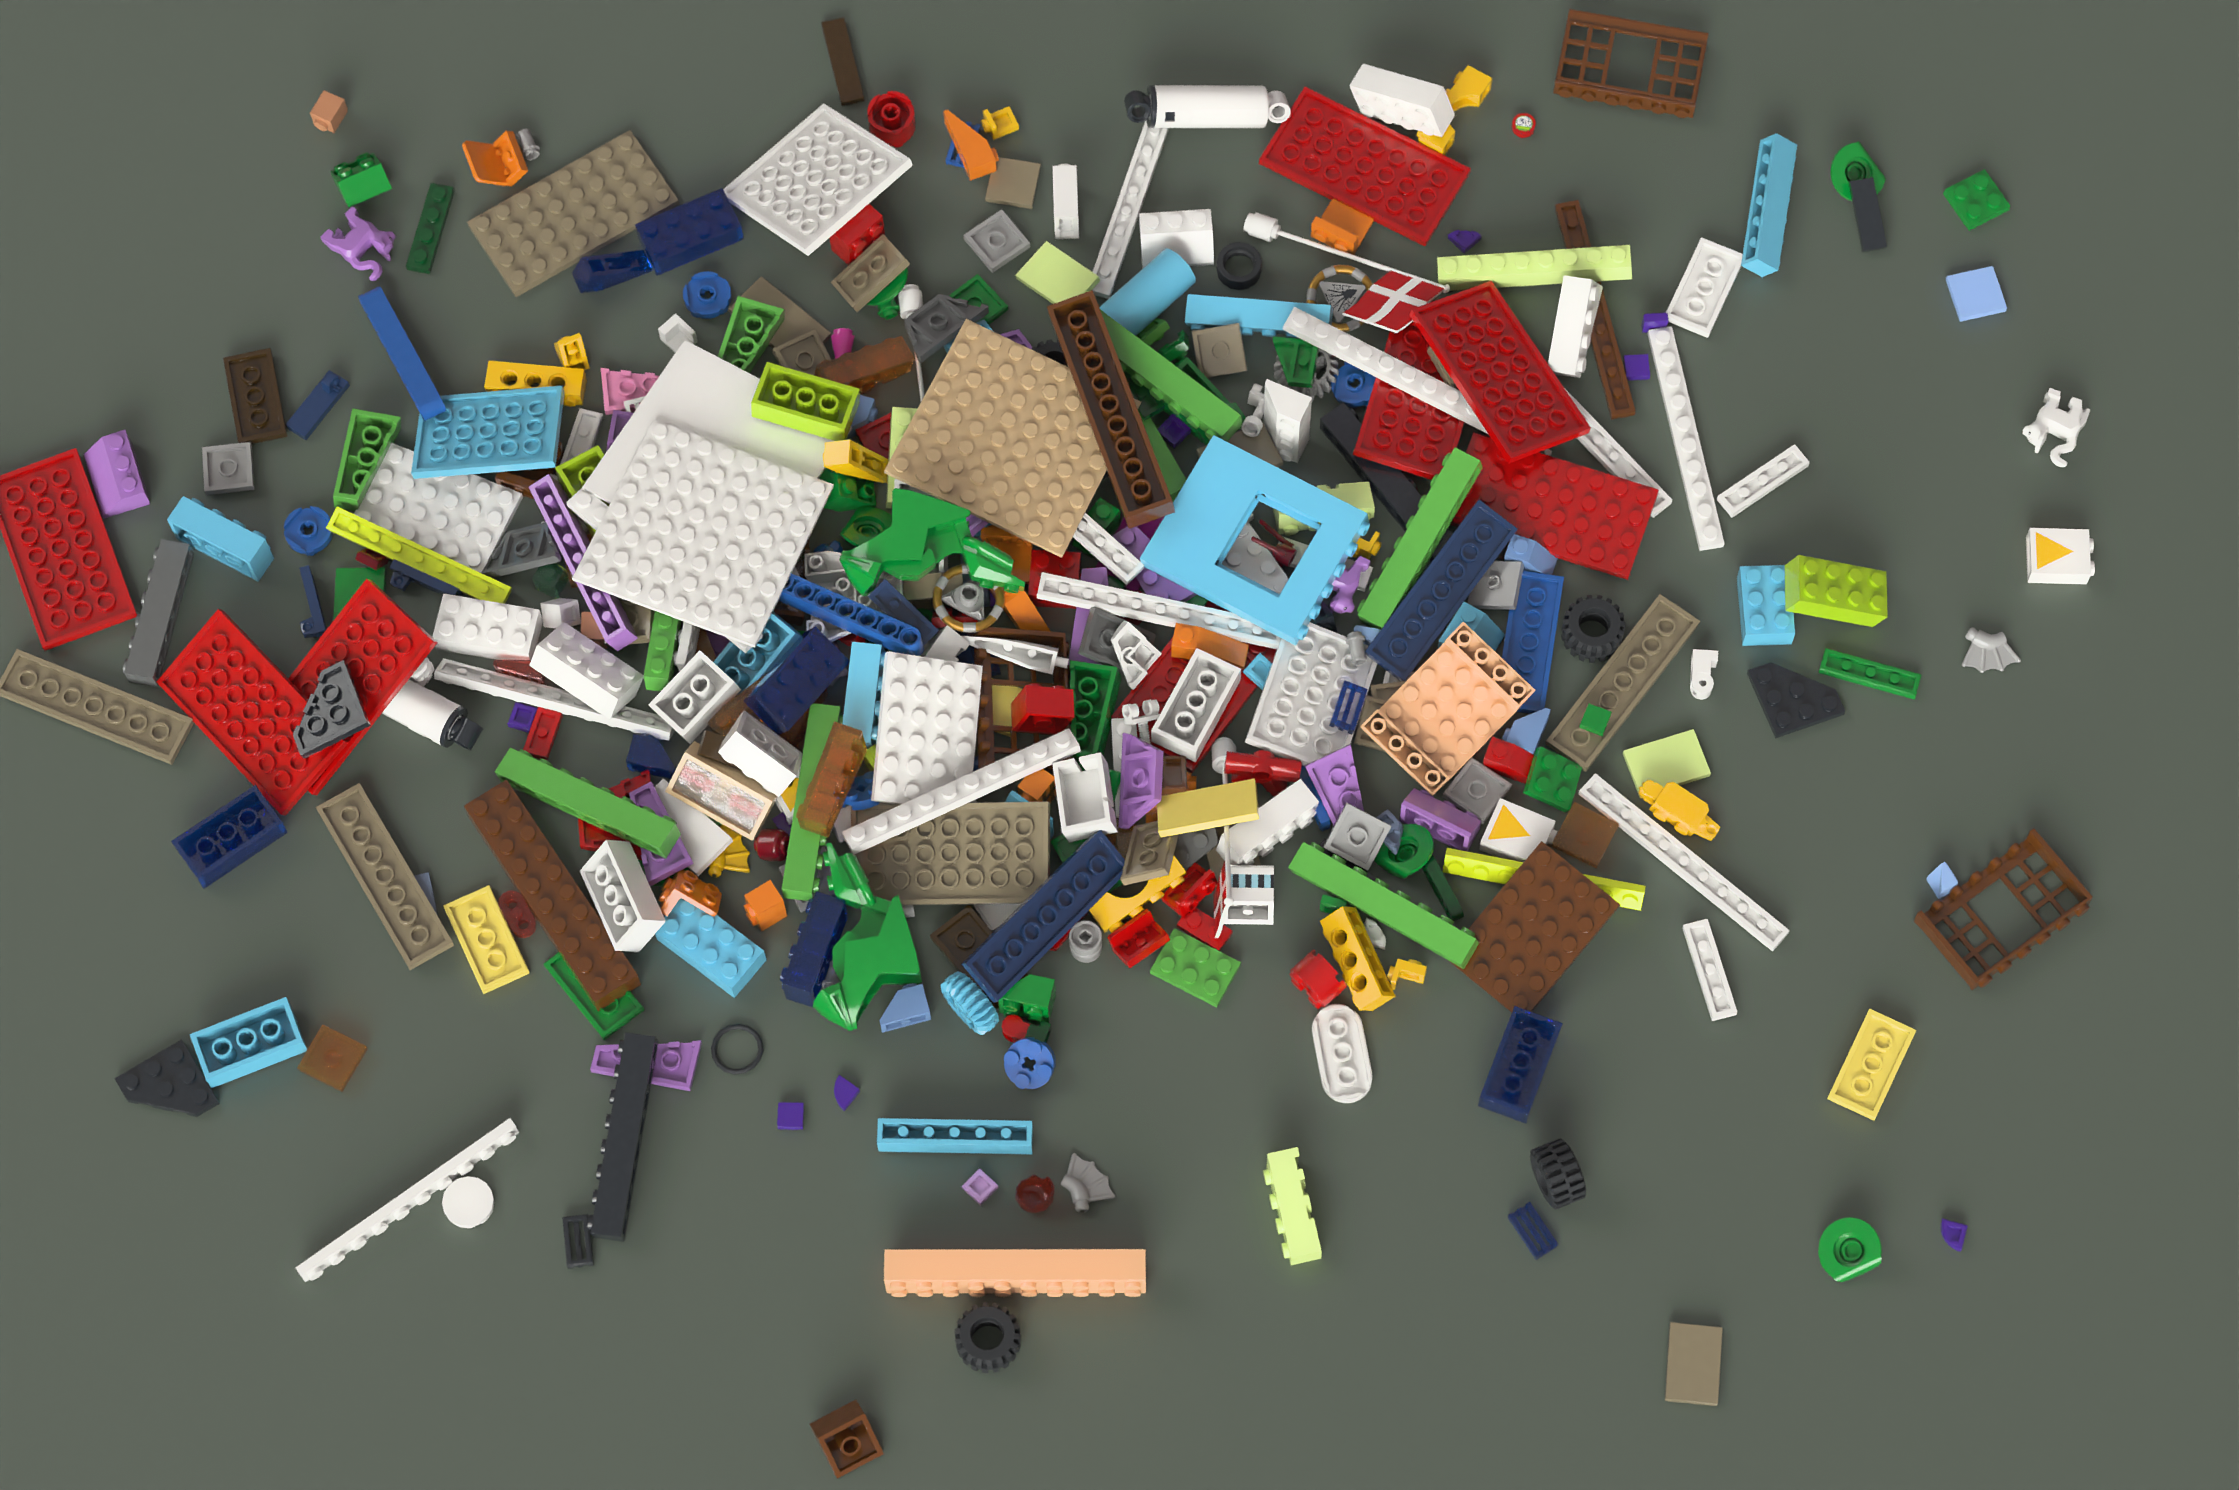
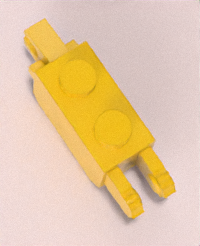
[1638,779,1720,841]

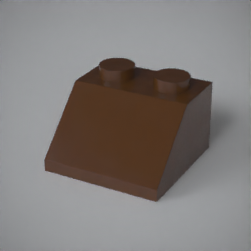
[809,1399,884,1478]

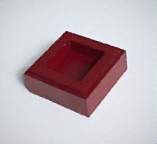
[355,548,389,570]

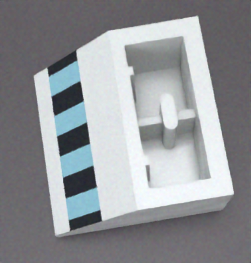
[1223,865,1274,924]

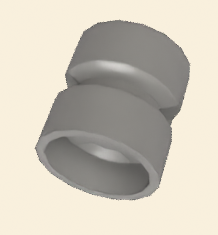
[1069,921,1102,963]

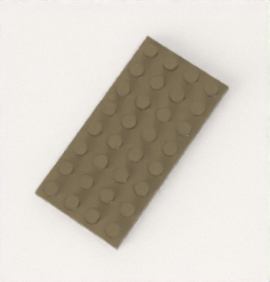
[467,130,679,297]
[851,802,1050,905]

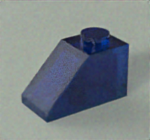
[626,734,676,779]

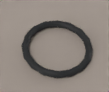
[711,1024,764,1074]

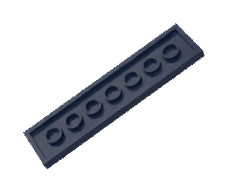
[1365,500,1518,681]
[962,830,1125,1002]

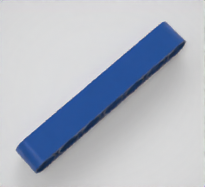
[358,286,447,421]
[779,573,924,656]

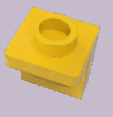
[981,106,1019,140]
[1352,531,1382,560]
[1387,959,1427,990]

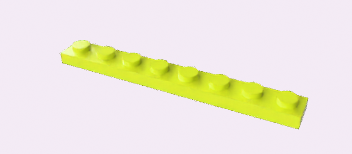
[326,507,512,604]
[1442,848,1646,911]

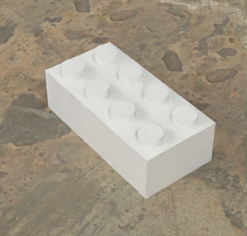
[1349,64,1455,137]
[432,594,543,665]
[529,622,644,720]
[1151,648,1241,762]
[1216,779,1319,865]
[580,840,666,952]

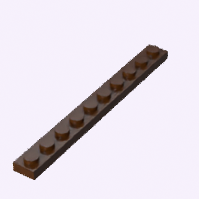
[1555,200,1636,420]

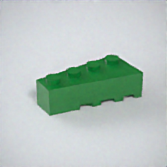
[1070,660,1121,763]

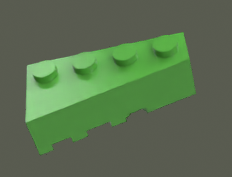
[718,296,785,373]
[333,408,401,511]

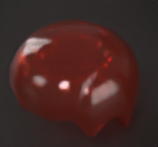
[1015,1174,1055,1213]

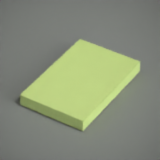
[1015,241,1100,304]
[1623,729,1711,798]

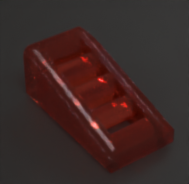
[493,660,546,685]

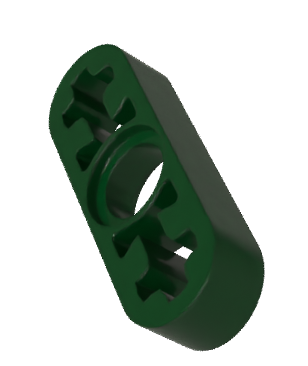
[1422,855,1464,922]

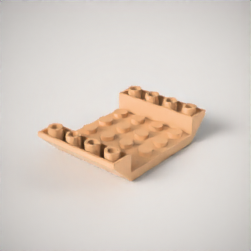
[1360,622,1535,796]

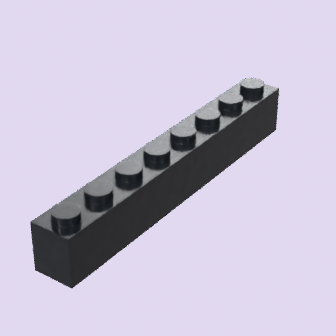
[1320,403,1453,562]
[588,1032,659,1242]

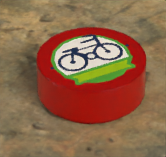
[1512,113,1536,138]

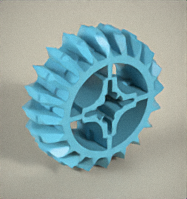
[940,971,999,1035]

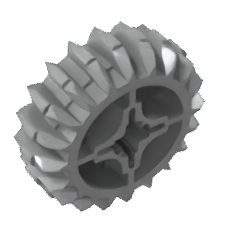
[1274,348,1339,401]

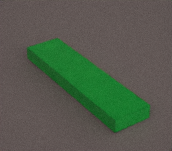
[1818,648,1922,700]

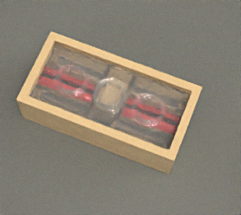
[665,741,778,840]

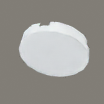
[442,1176,495,1228]

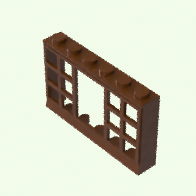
[1553,9,1709,118]
[973,627,1073,776]
[1914,828,2093,990]

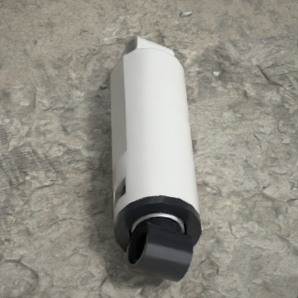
[1124,85,1290,128]
[382,680,483,751]

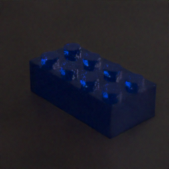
[635,188,744,276]
[743,626,850,735]
[171,785,288,889]
[780,892,848,1008]
[1478,1006,1563,1124]

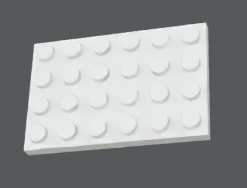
[354,443,523,573]
[1245,623,1377,766]
[871,652,983,804]

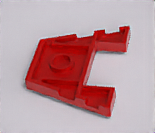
[578,770,651,860]

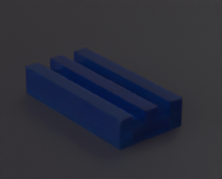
[1329,680,1368,735]
[1508,1202,1558,1260]

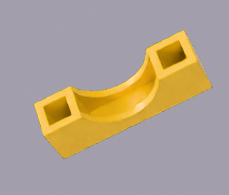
[1417,65,1492,155]
[1089,856,1186,933]

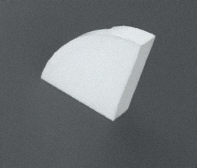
[1364,918,1386,950]

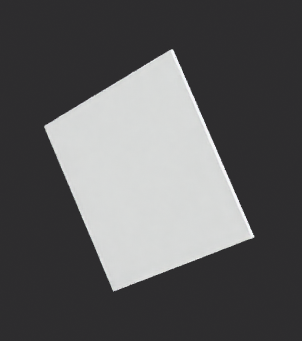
[582,340,852,504]
[572,419,834,647]

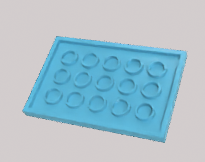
[411,386,564,479]

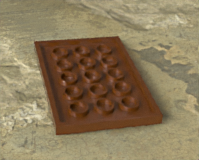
[1446,841,1620,1022]

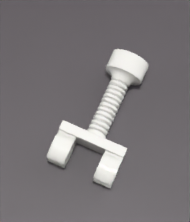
[1241,383,1265,437]
[1122,699,1160,744]

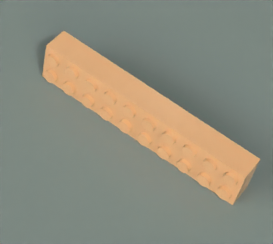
[884,1249,1146,1297]

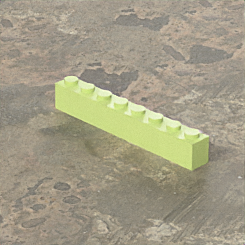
[1437,245,1632,291]

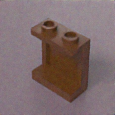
[495,440,564,500]

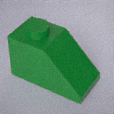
[1072,497,1120,558]

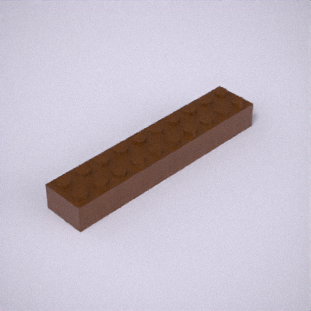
[1047,290,1175,529]
[464,779,641,1012]

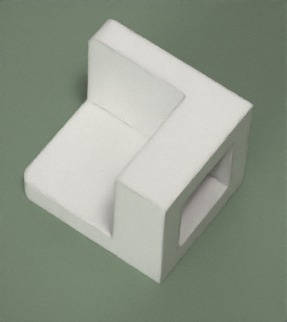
[658,313,697,353]
[540,598,581,628]

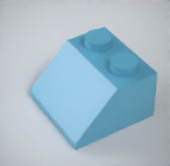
[1438,602,1505,651]

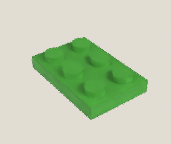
[1150,928,1241,1008]

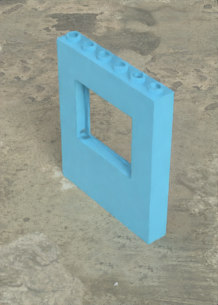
[1140,435,1370,646]

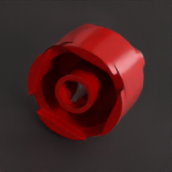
[867,91,916,148]
[1289,949,1347,1009]

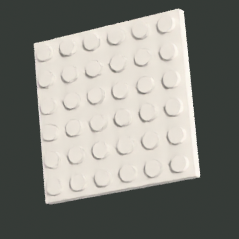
[720,104,913,256]

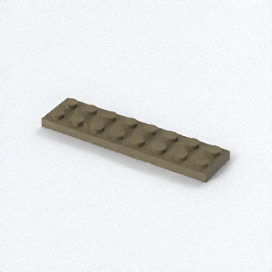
[1545,594,1700,772]
[0,649,194,765]
[316,783,454,970]

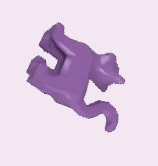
[321,207,396,281]
[1329,556,1371,614]

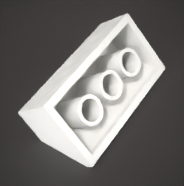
[1263,379,1312,463]

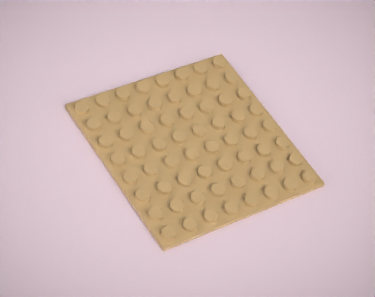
[884,319,1141,557]

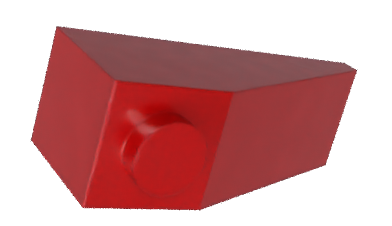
[1483,737,1534,784]

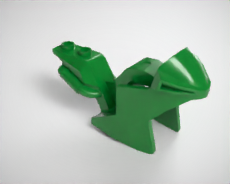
[839,488,1025,596]
[813,843,922,1031]

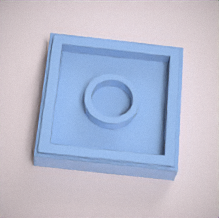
[1946,266,2007,322]

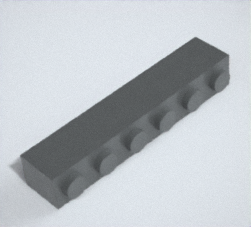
[123,539,194,687]

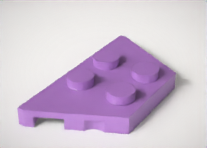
[1119,733,1163,829]

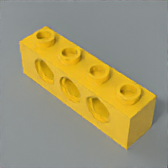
[484,361,587,407]
[1320,906,1396,1011]

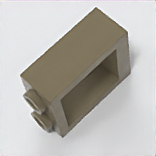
[903,572,963,610]

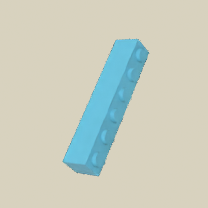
[1741,133,1797,277]
[1185,294,1333,339]
[877,1118,1033,1154]

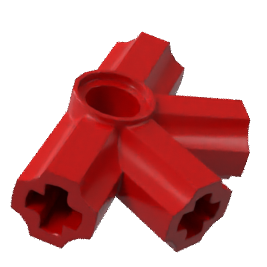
[1224,750,1301,796]

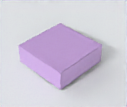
[962,1168,998,1206]

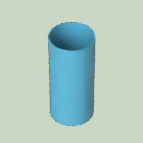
[1099,248,1196,336]

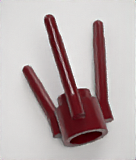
[1251,519,1297,568]

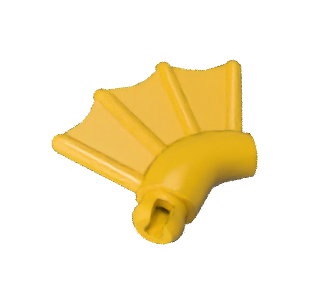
[708,824,750,878]

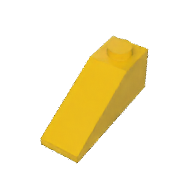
[554,333,590,371]
[823,440,888,483]

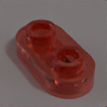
[499,890,537,938]

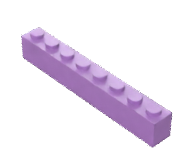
[529,474,638,651]

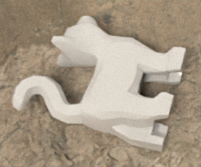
[2023,388,2090,467]

